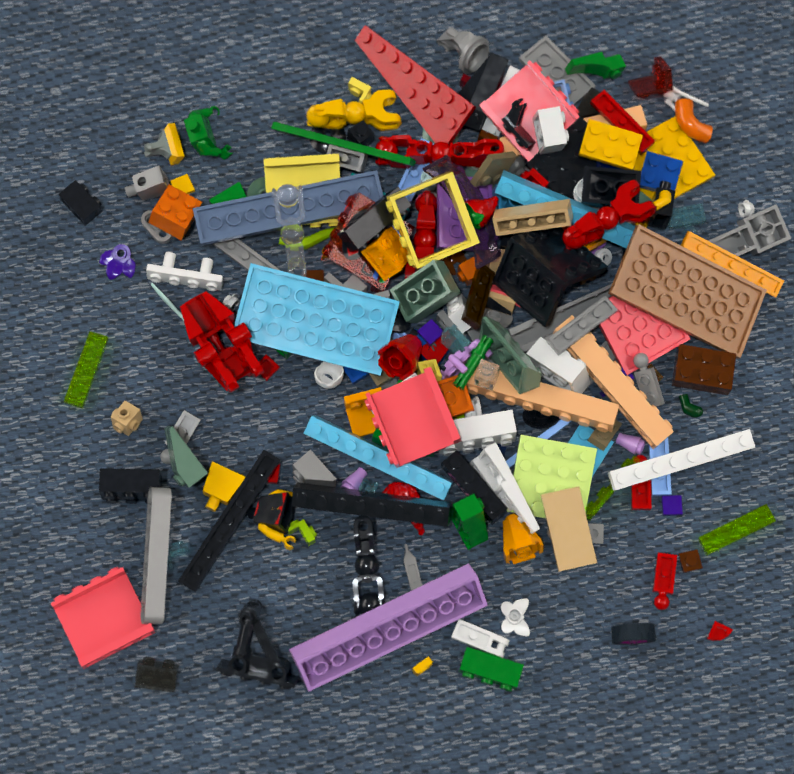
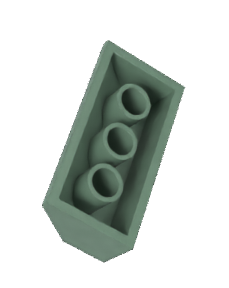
[479,316,542,394]

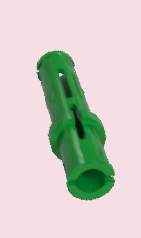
[453,335,494,390]

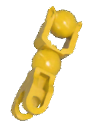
[306,90,402,131]

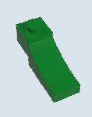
[565,52,626,79]

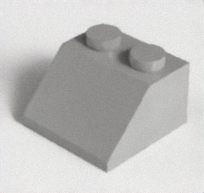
[292,450,336,487]

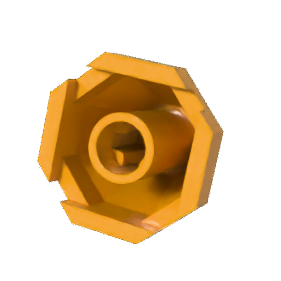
[503,514,543,564]

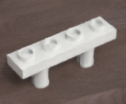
[146,252,223,291]

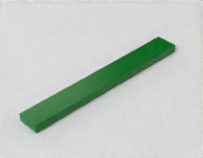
[271,122,416,167]

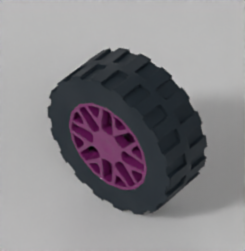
[611,623,656,645]

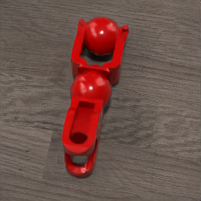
[562,180,656,250]
[405,190,441,279]

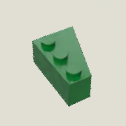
[451,494,488,550]

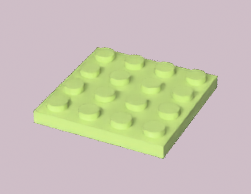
[507,435,597,518]

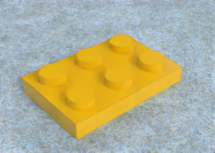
[578,119,643,170]

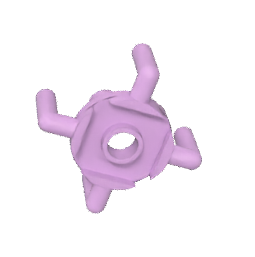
[440,339,493,380]

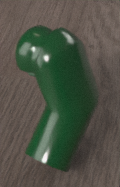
[679,394,703,418]

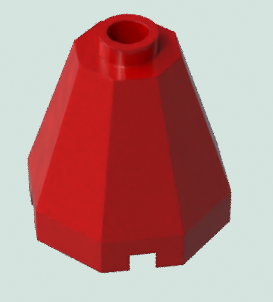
[378,334,422,381]

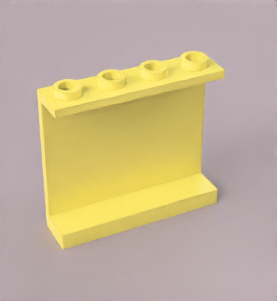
[264,153,344,230]

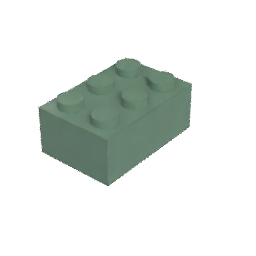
[390,259,461,323]

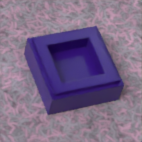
[417,319,444,346]
[661,495,683,516]

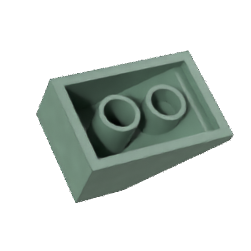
[164,426,208,488]

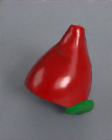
[464,196,498,230]

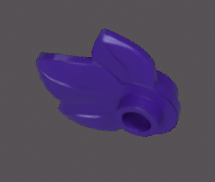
[99,244,136,280]

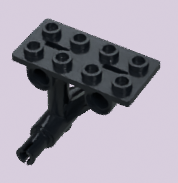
[216,600,299,690]

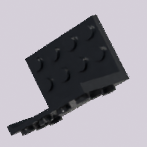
[493,227,608,327]

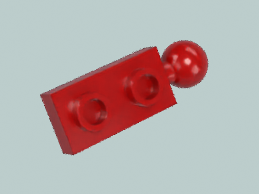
[631,455,652,510]
[653,552,677,610]

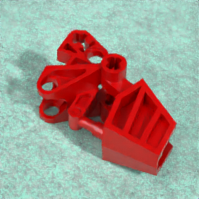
[180,291,264,393]

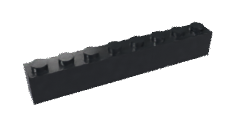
[291,482,452,527]

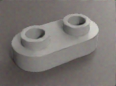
[141,210,172,244]

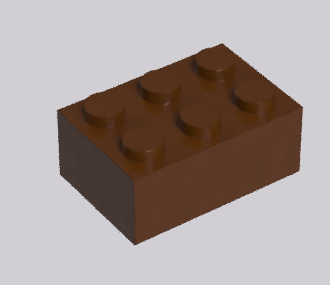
[672,344,736,395]

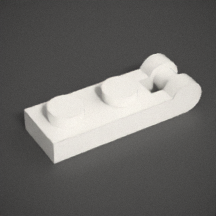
[451,619,510,658]

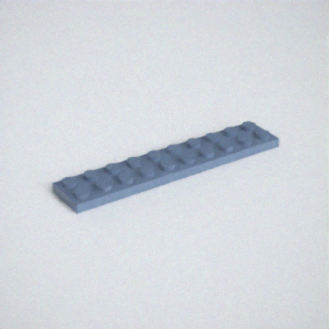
[193,170,383,246]

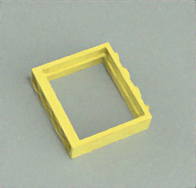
[385,171,480,269]

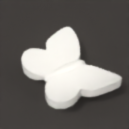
[501,598,530,636]

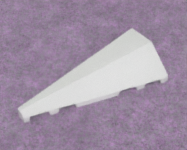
[469,442,540,534]

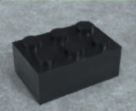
[99,468,162,504]

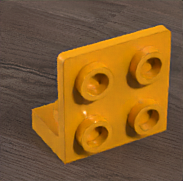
[361,226,408,281]
[344,387,382,437]

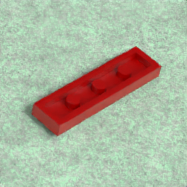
[590,90,655,155]

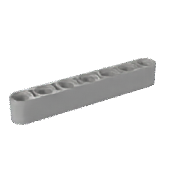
[141,487,172,624]

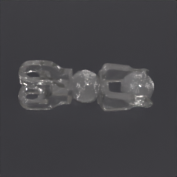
[272,184,307,277]

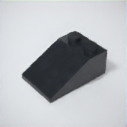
[581,166,641,208]

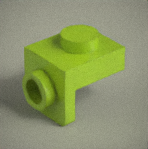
[287,519,317,546]

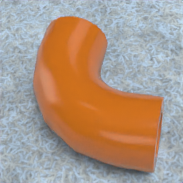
[675,98,713,143]

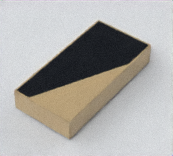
[485,291,516,316]

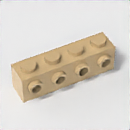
[492,199,573,236]

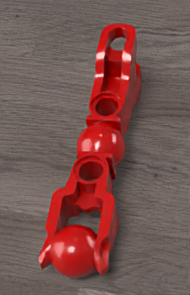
[375,135,504,169]

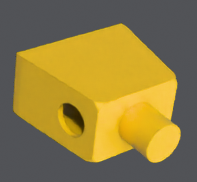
[203,461,245,512]

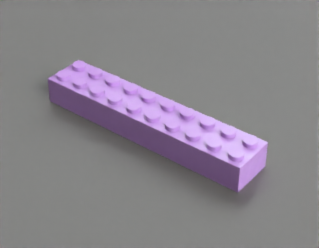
[289,564,488,691]

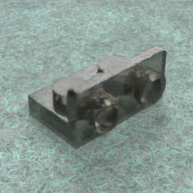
[135,657,180,693]

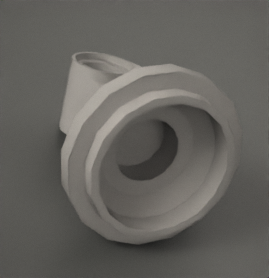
[437,27,489,74]

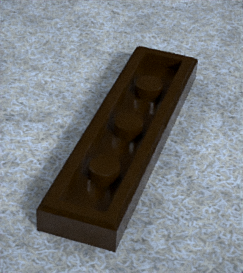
[461,262,495,330]

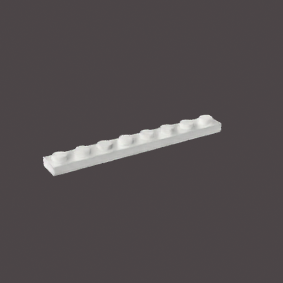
[608,429,755,491]

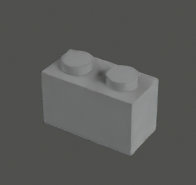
[327,144,368,173]

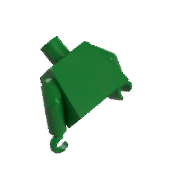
[184,106,233,160]

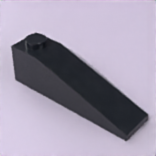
[458,53,509,131]

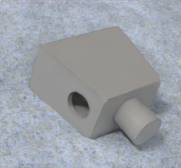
[125,165,169,201]

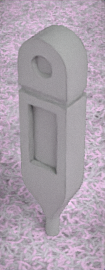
[404,544,422,591]

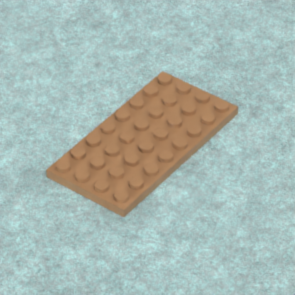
[608,224,767,359]

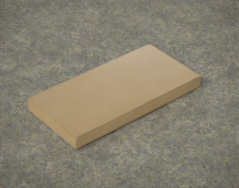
[540,486,597,572]

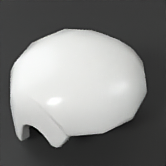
[314,362,344,389]

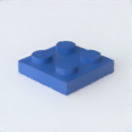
[640,151,683,192]

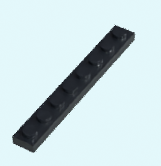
[178,450,281,592]

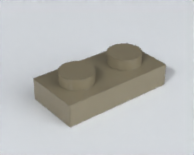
[587,420,622,451]

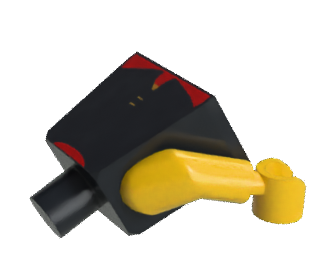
[635,181,675,229]
[247,489,296,550]

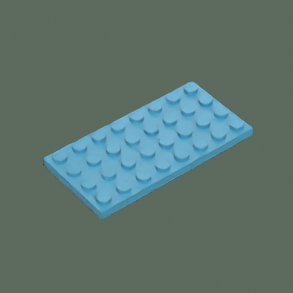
[234,263,400,376]

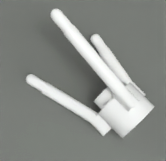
[663,84,709,111]

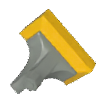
[144,123,185,165]

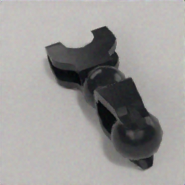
[353,516,385,617]

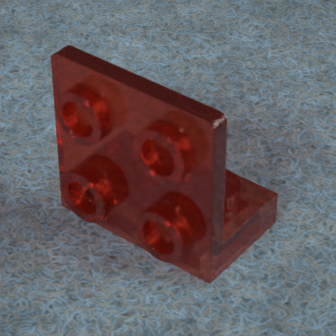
[628,56,673,98]

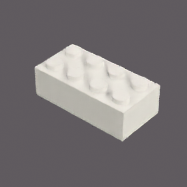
[439,410,517,456]

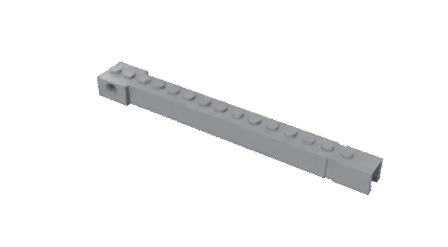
[508,204,792,352]

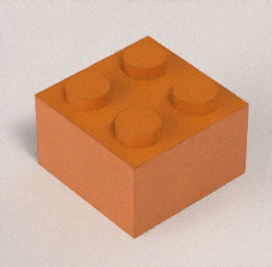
[148,184,202,241]

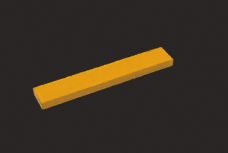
[681,231,784,298]

